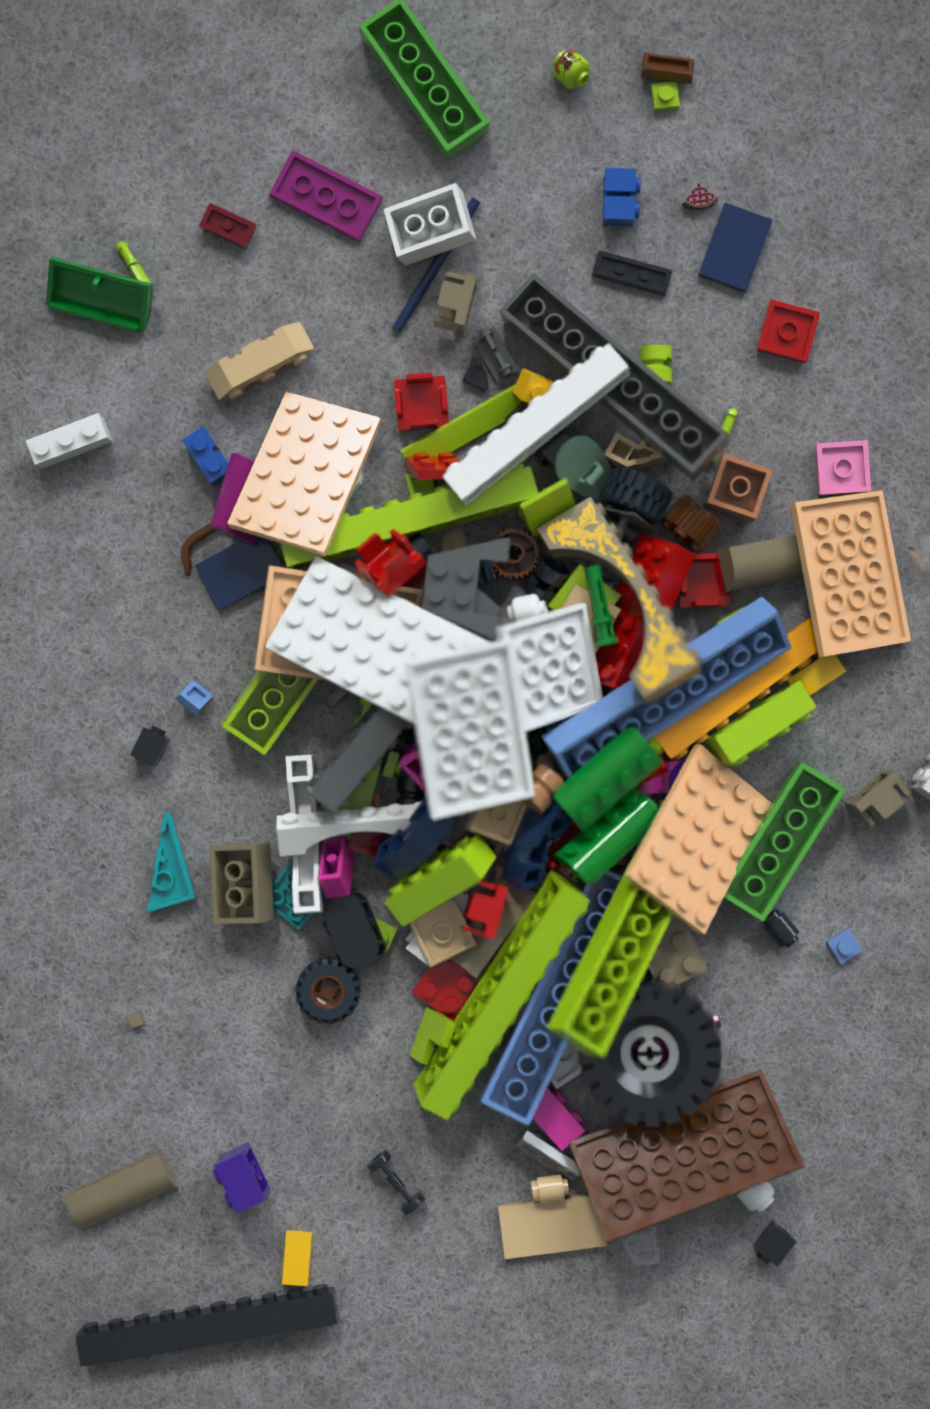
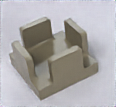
[434,271,477,336]
[845,770,911,828]

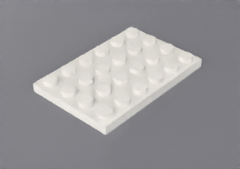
[404,639,535,819]

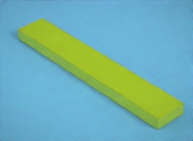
[400,384,522,458]

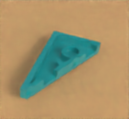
[147,812,197,912]

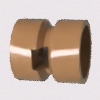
[521,764,564,814]

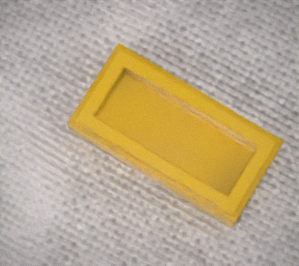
[282,1230,312,1286]

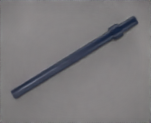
[392,198,480,333]

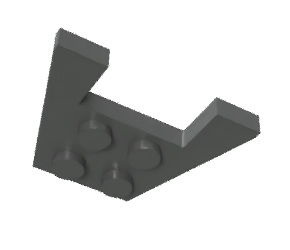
[422,538,511,642]

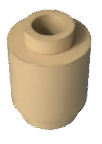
[531,1174,569,1204]

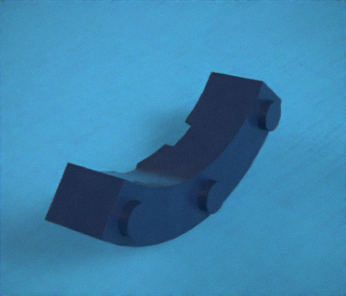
[503,778,573,892]
[373,797,461,880]

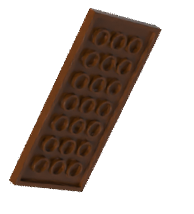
[569,1069,805,1244]

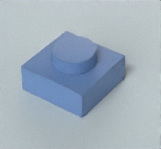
[176,680,213,715]
[826,928,863,964]

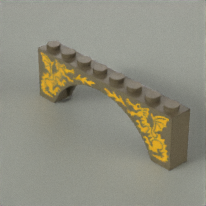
[537,497,702,705]

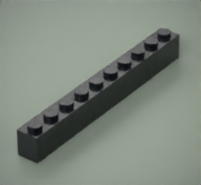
[76,1284,339,1367]

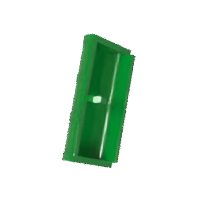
[46,256,154,333]
[553,727,664,833]
[554,788,660,884]

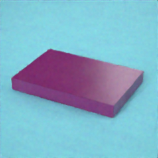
[210,453,258,545]

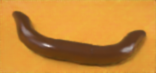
[181,523,219,576]

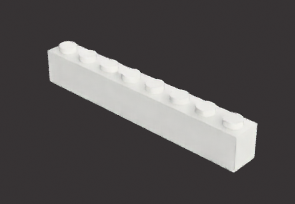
[443,344,630,506]

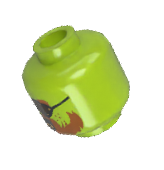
[552,49,590,90]

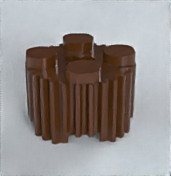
[660,494,720,554]
[491,527,540,581]

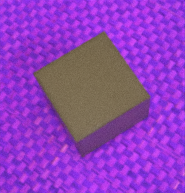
[127,1011,145,1028]

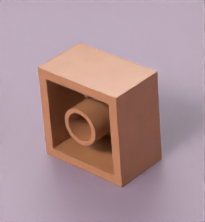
[704,454,773,523]

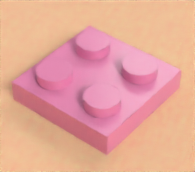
[815,440,871,496]

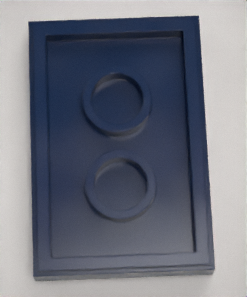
[698,202,773,293]
[195,536,284,611]

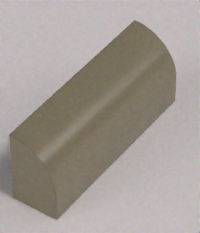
[717,535,804,592]
[451,874,537,979]
[63,1150,179,1230]

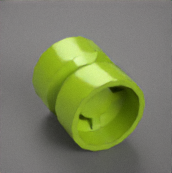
[639,345,672,385]

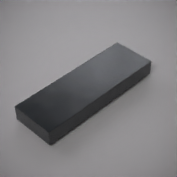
[592,250,672,296]

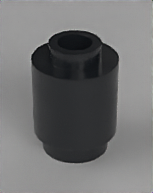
[761,909,799,948]

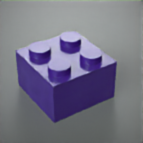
[213,1142,270,1214]

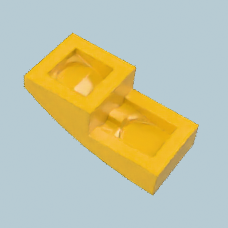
[787,655,847,696]

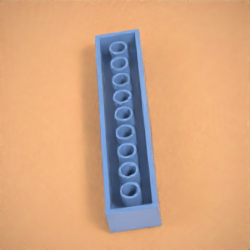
[542,597,792,780]
[479,870,622,1126]

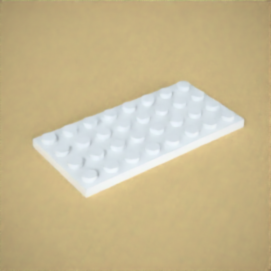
[265,556,490,725]

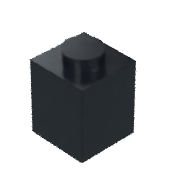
[130,725,170,766]
[753,1220,797,1267]

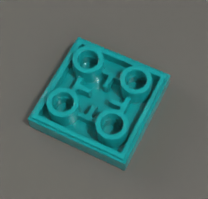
[272,859,326,931]

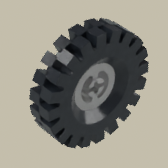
[578,979,722,1127]

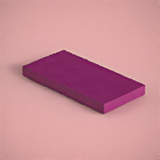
[269,150,383,243]

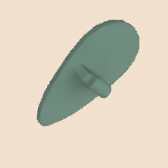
[554,436,613,502]

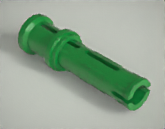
[584,565,619,647]

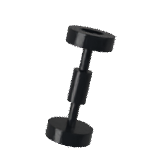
[366,1150,425,1215]

